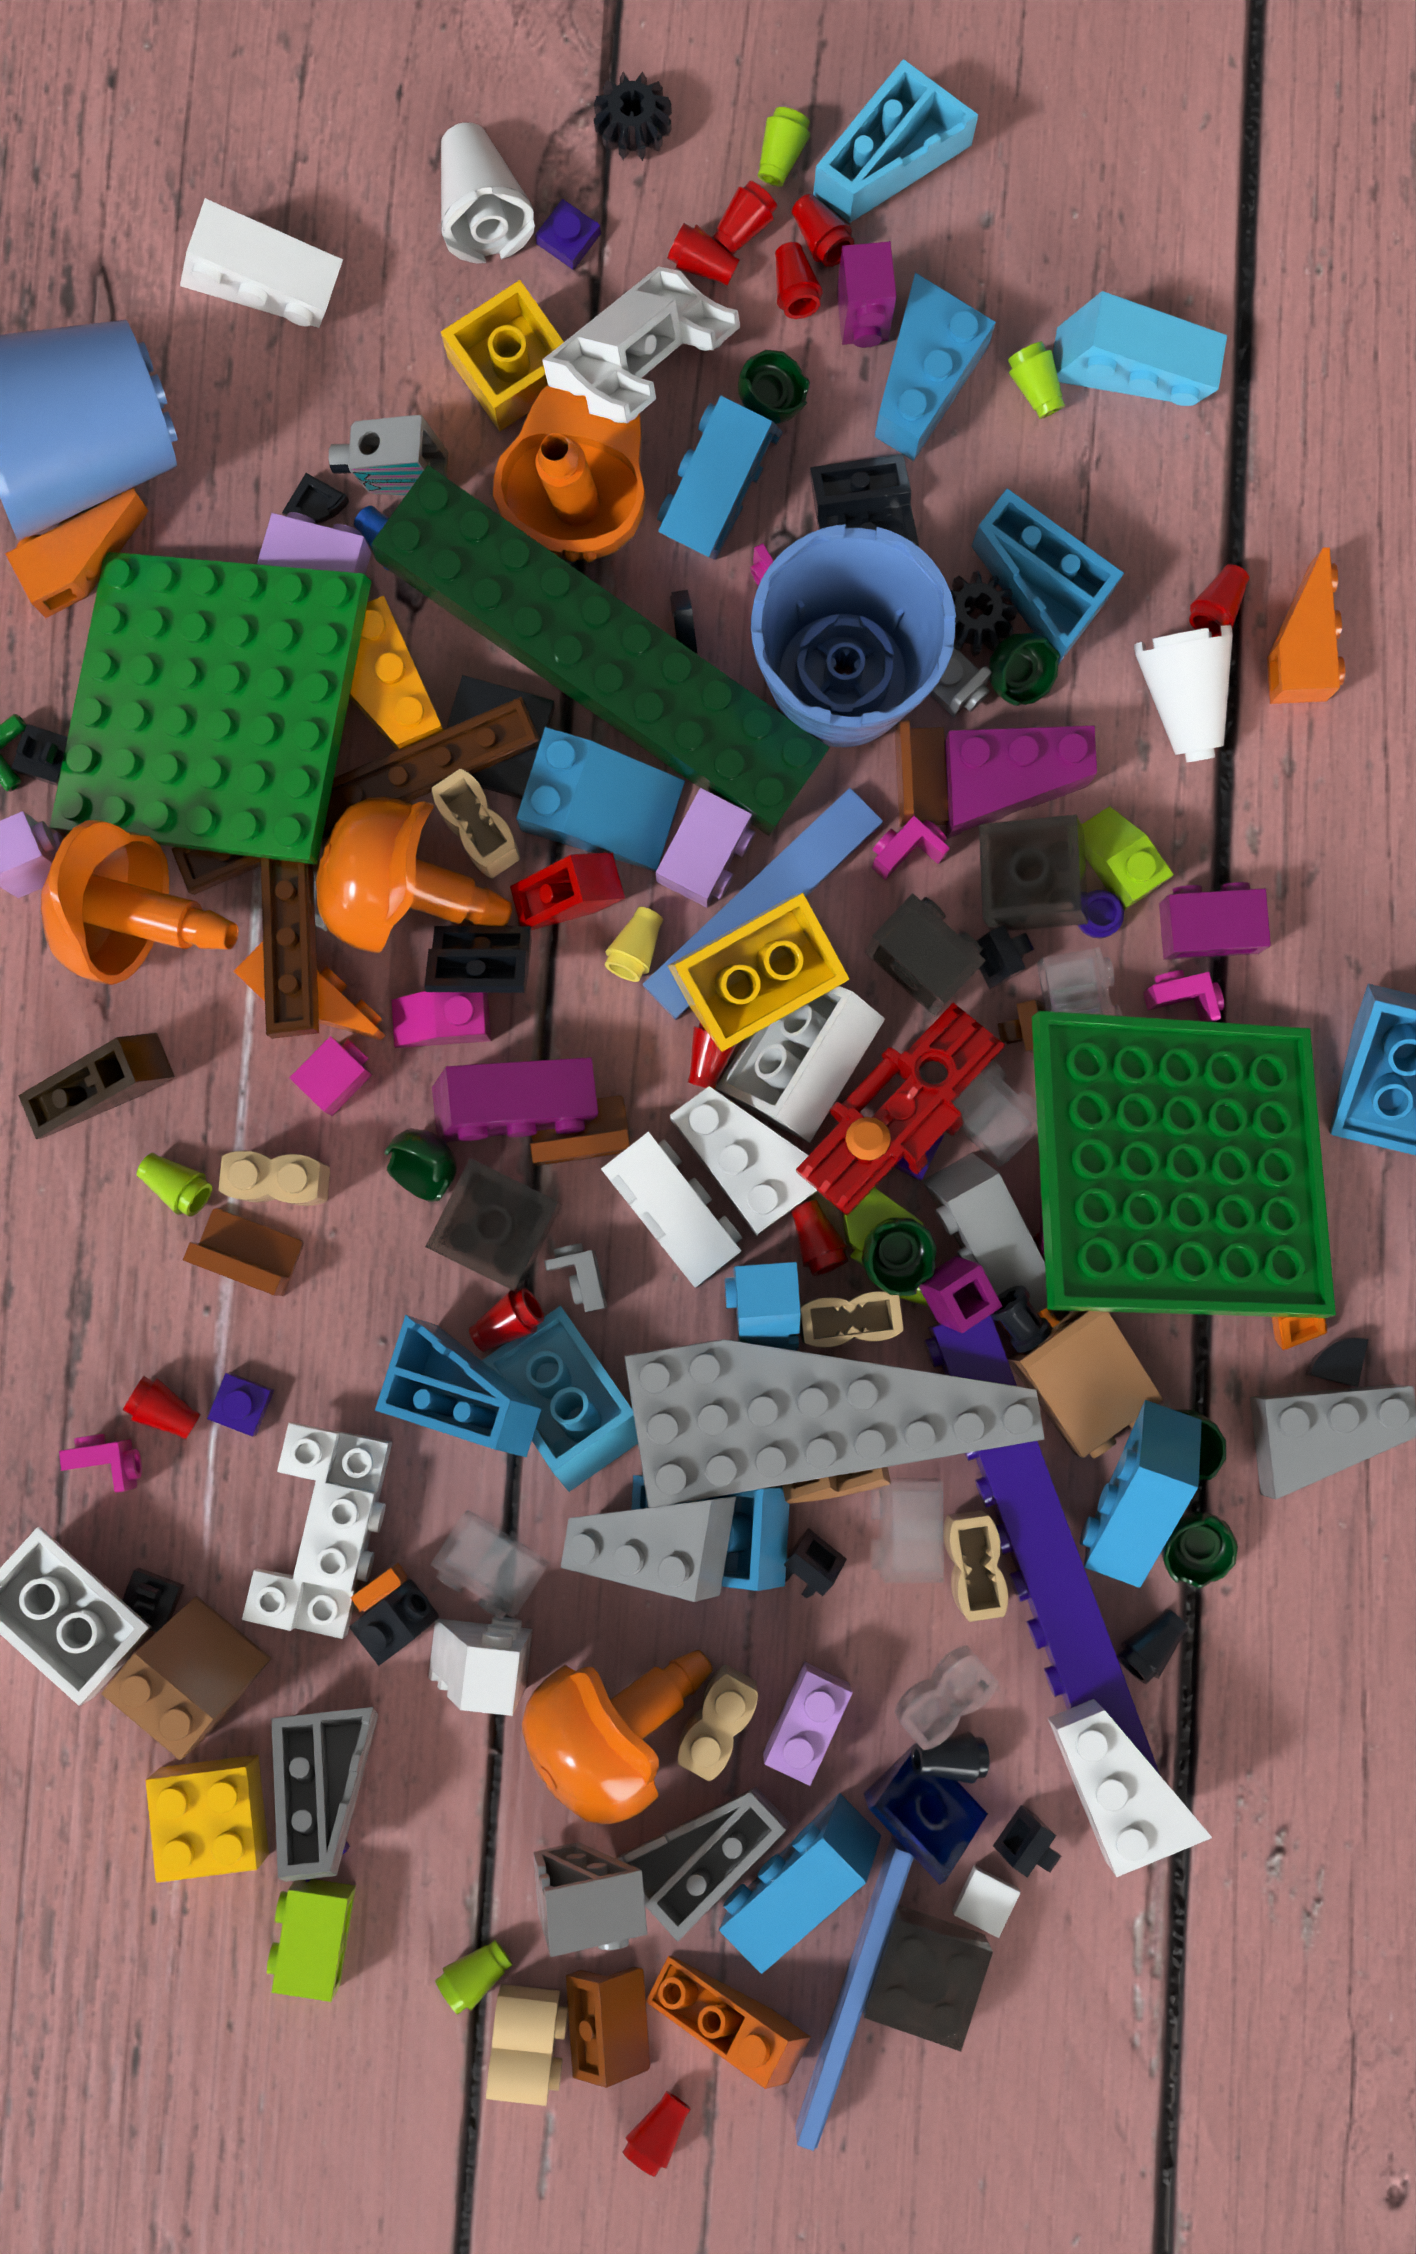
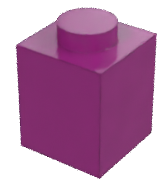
[919,1256,1003,1333]

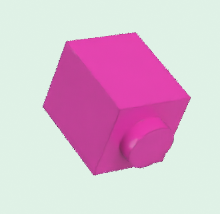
[289,1036,372,1116]

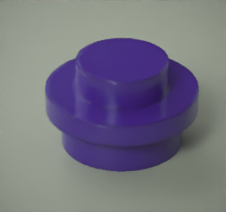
[1075,890,1124,939]

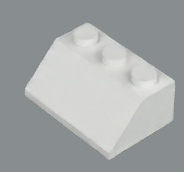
[716,986,885,1143]
[0,1527,151,1706]

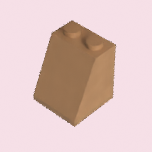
[1007,1311,1163,1459]
[101,1596,272,1760]

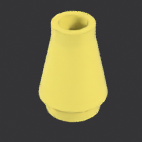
[605,907,663,982]

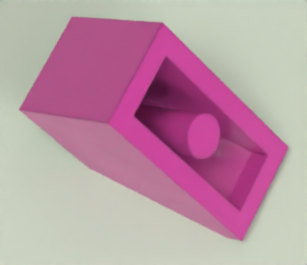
[391,991,491,1048]

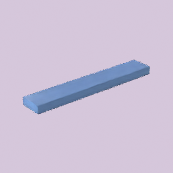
[643,788,883,1020]
[795,1836,914,2151]

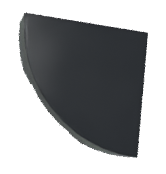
[282,473,349,524]
[670,590,698,653]
[1306,1338,1369,1387]

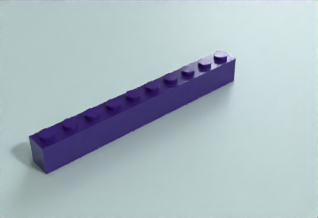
[924,1315,1161,1776]

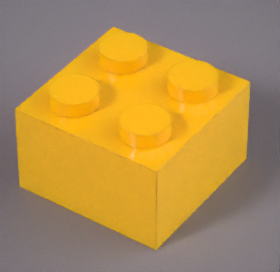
[441,280,564,432]
[145,1754,269,1883]

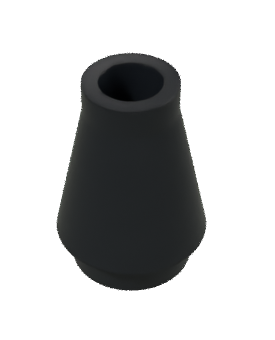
[1117,1609,1189,1684]
[911,1732,990,1784]

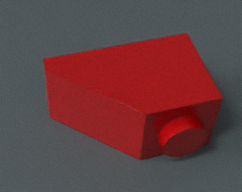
[510,852,625,931]

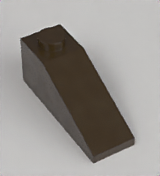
[18,1033,175,1139]

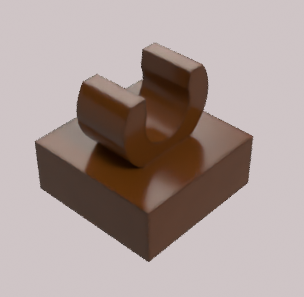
[998,1000,1046,1053]

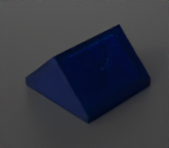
[864,1741,988,1885]

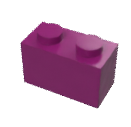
[837,241,896,348]
[1159,882,1271,960]

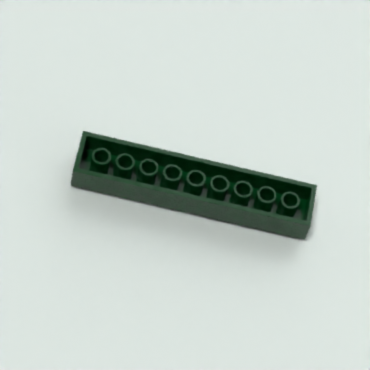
[371,465,830,836]

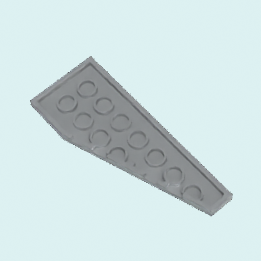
[624,1339,1045,1508]

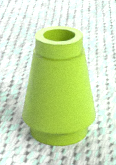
[757,107,810,187]
[1008,341,1065,419]
[136,1153,212,1217]
[435,1939,513,2015]

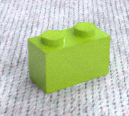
[267,1879,356,2002]

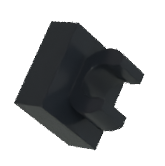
[11,724,67,786]
[968,925,1035,989]
[784,1528,847,1598]
[122,1568,184,1632]
[993,1805,1062,1878]

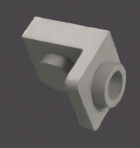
[929,648,992,717]
[544,1243,608,1312]

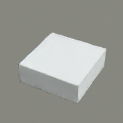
[952,1865,1021,1938]

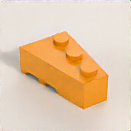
[349,596,443,750]

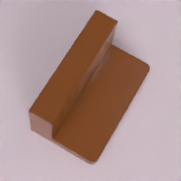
[895,719,949,827]
[530,1095,631,1166]
[183,1208,304,1296]
[566,1967,650,2088]

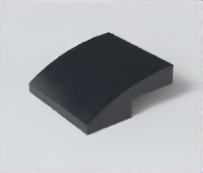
[810,454,919,547]
[446,675,555,799]
[424,926,532,993]

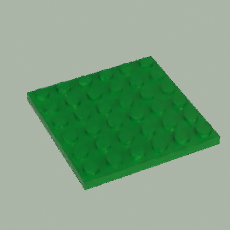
[49,552,371,865]
[1032,1011,1336,1318]

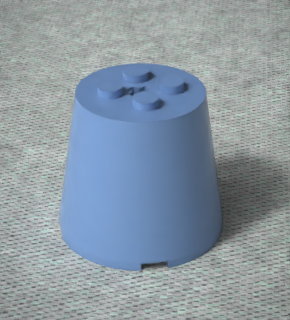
[0,320,178,539]
[751,524,956,748]

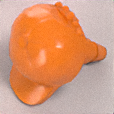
[493,385,646,562]
[316,797,512,953]
[41,820,239,985]
[522,1650,713,1824]

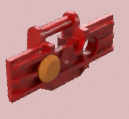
[796,1002,1005,1216]

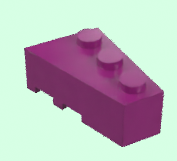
[945,725,1097,839]
[432,1057,598,1142]

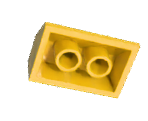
[667,893,850,1052]

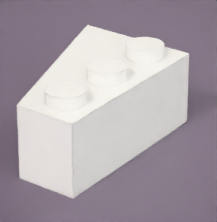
[180,198,343,328]
[670,1086,817,1236]
[601,1132,742,1288]
[428,1617,533,1716]
[1048,1699,1212,1877]

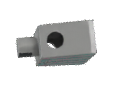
[329,415,448,496]

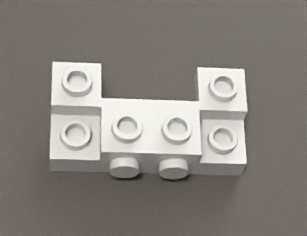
[543,266,740,423]
[242,1422,392,1639]

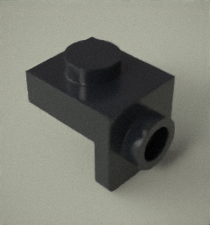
[349,1579,439,1666]

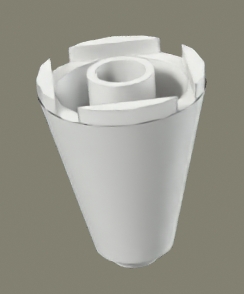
[441,123,535,264]
[1134,625,1233,763]

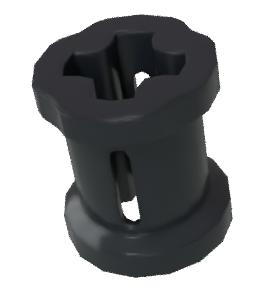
[990,1285,1053,1353]

